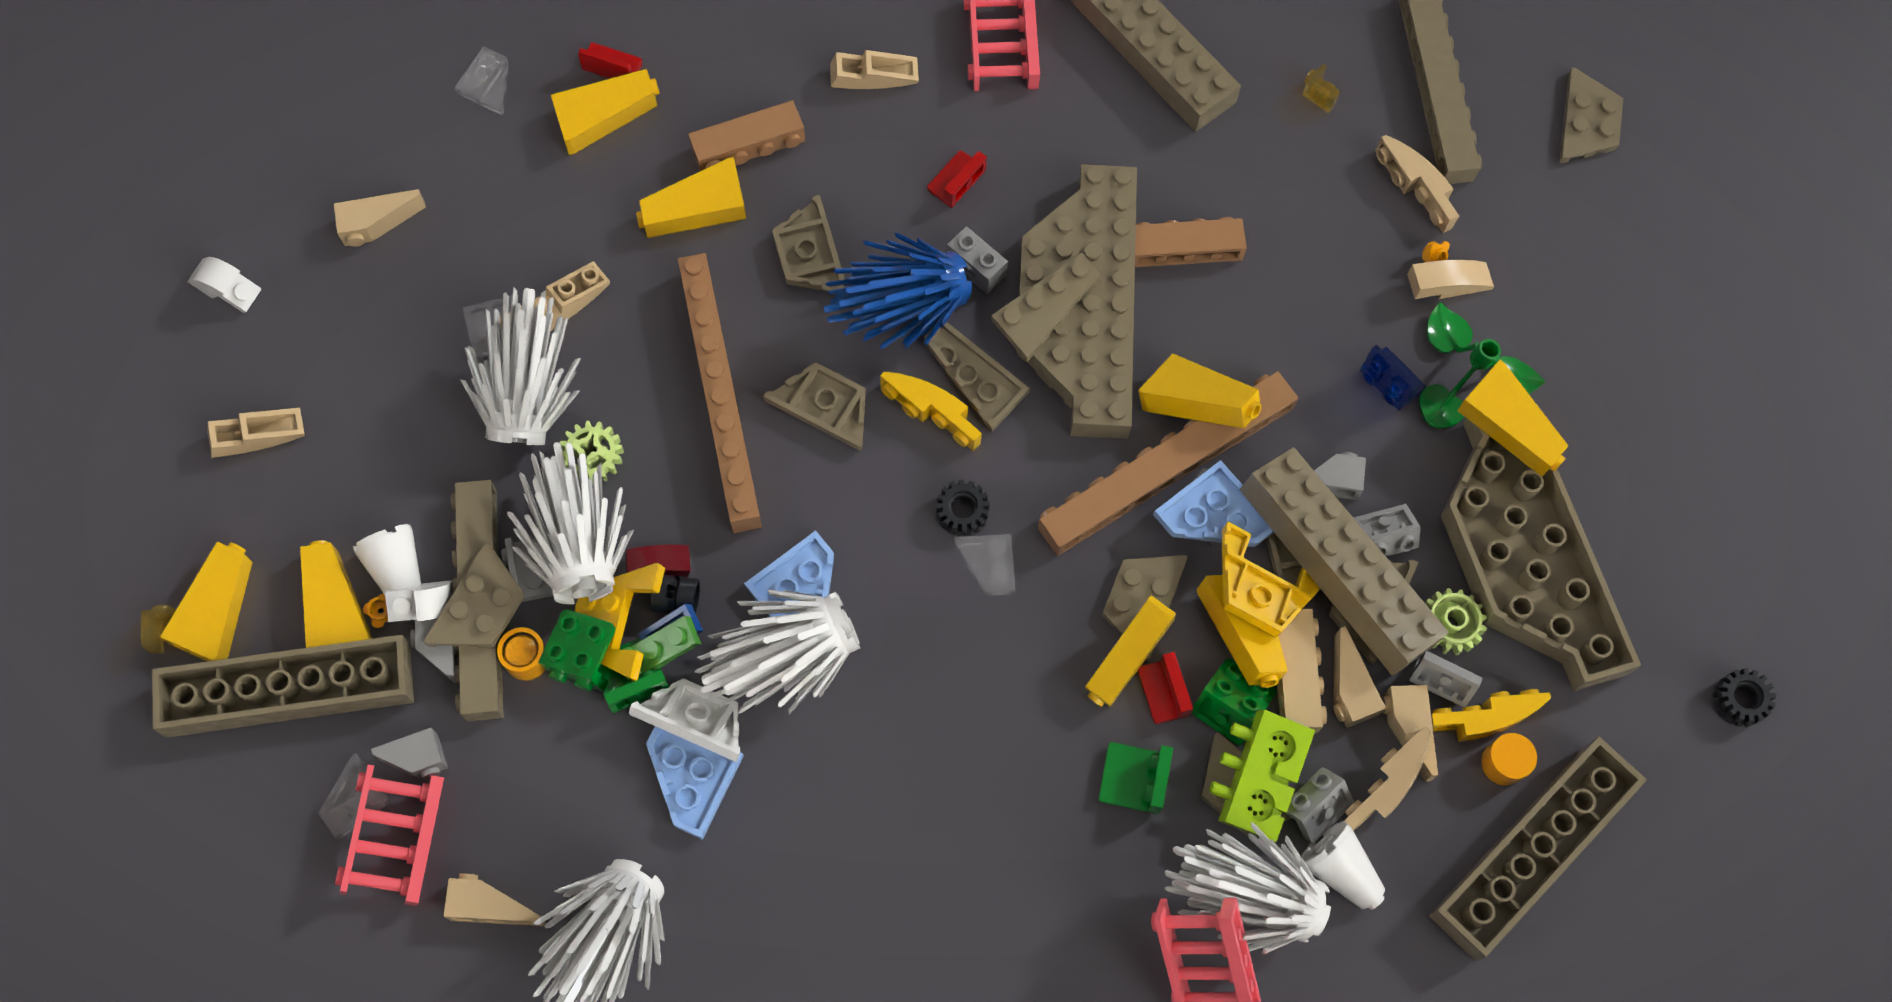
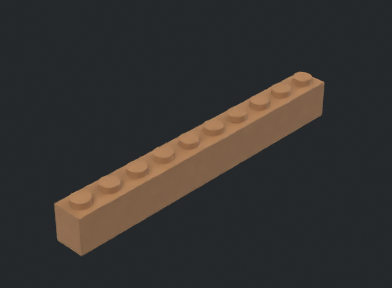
[678,253,762,534]
[1038,371,1299,557]

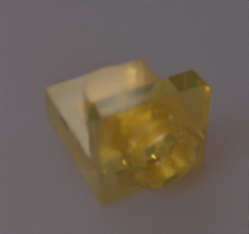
[1302,64,1341,113]
[141,605,176,654]

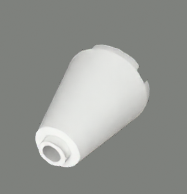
[353,524,421,595]
[1301,821,1385,910]

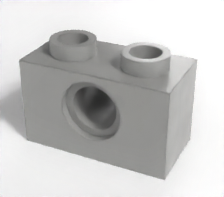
[947,226,1008,295]

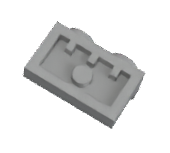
[1354,504,1421,556]
[501,538,554,602]
[1409,651,1482,707]
[1284,767,1354,844]

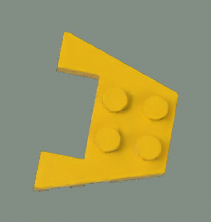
[1222,521,1320,637]
[574,563,665,681]

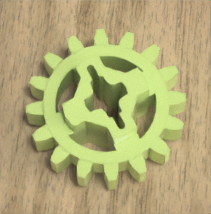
[560,421,624,484]

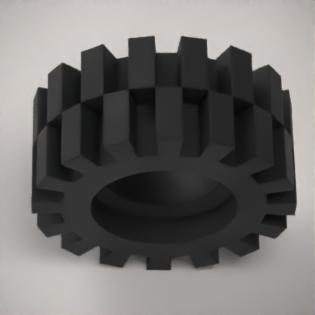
[936,479,990,537]
[1712,668,1776,727]

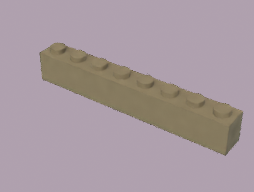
[1399,0,1482,184]
[451,480,504,721]

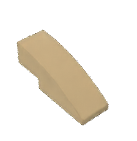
[830,50,919,89]
[1407,260,1494,299]
[207,408,305,458]

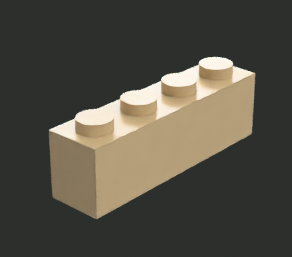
[1277,609,1327,734]

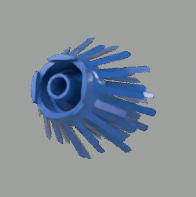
[823,233,972,349]

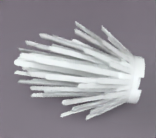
[460,287,581,445]
[507,442,634,604]
[694,590,861,715]
[1164,822,1331,954]
[528,859,665,1002]

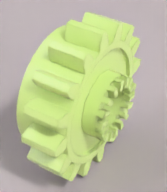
[1425,588,1487,655]

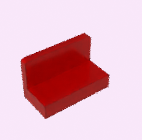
[578,42,643,79]
[927,150,987,208]
[1137,652,1193,725]

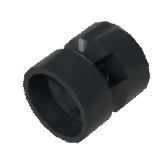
[651,574,700,614]

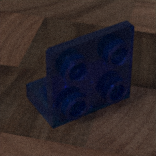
[1360,345,1426,411]

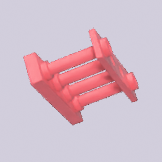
[963,0,1040,91]
[335,765,444,906]
[1151,898,1261,1002]

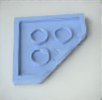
[1153,460,1274,547]
[744,530,834,617]
[646,726,744,840]

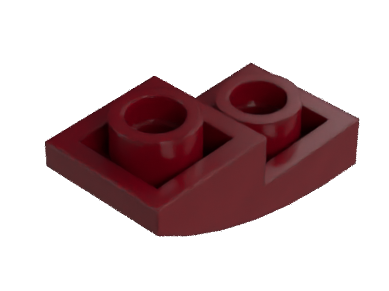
[625,545,691,577]

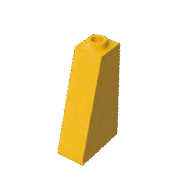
[551,69,660,155]
[636,157,746,238]
[1138,353,1261,429]
[1457,360,1568,477]
[300,540,373,648]
[160,542,253,662]
[1197,575,1288,688]
[1085,595,1176,707]

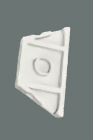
[629,678,740,762]

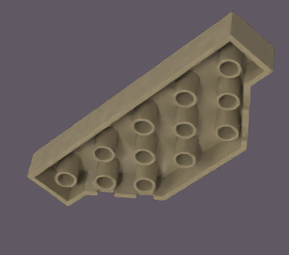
[1016,164,1137,439]
[1441,418,1641,691]

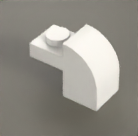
[187,257,261,313]
[385,580,453,622]

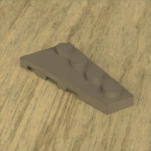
[991,253,1100,362]
[924,322,1030,433]

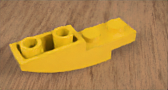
[880,372,982,451]
[1431,689,1551,742]

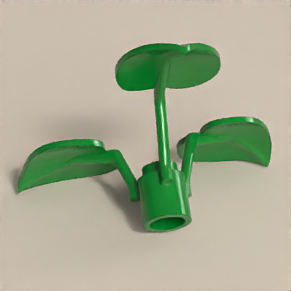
[1419,302,1546,429]

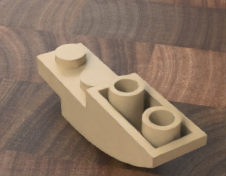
[1375,135,1459,233]
[500,261,610,331]
[1344,725,1431,831]

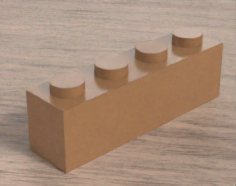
[688,100,805,171]
[1135,217,1247,267]

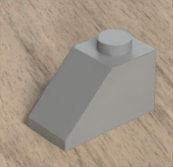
[1314,452,1366,500]
[410,618,459,683]
[371,728,448,780]

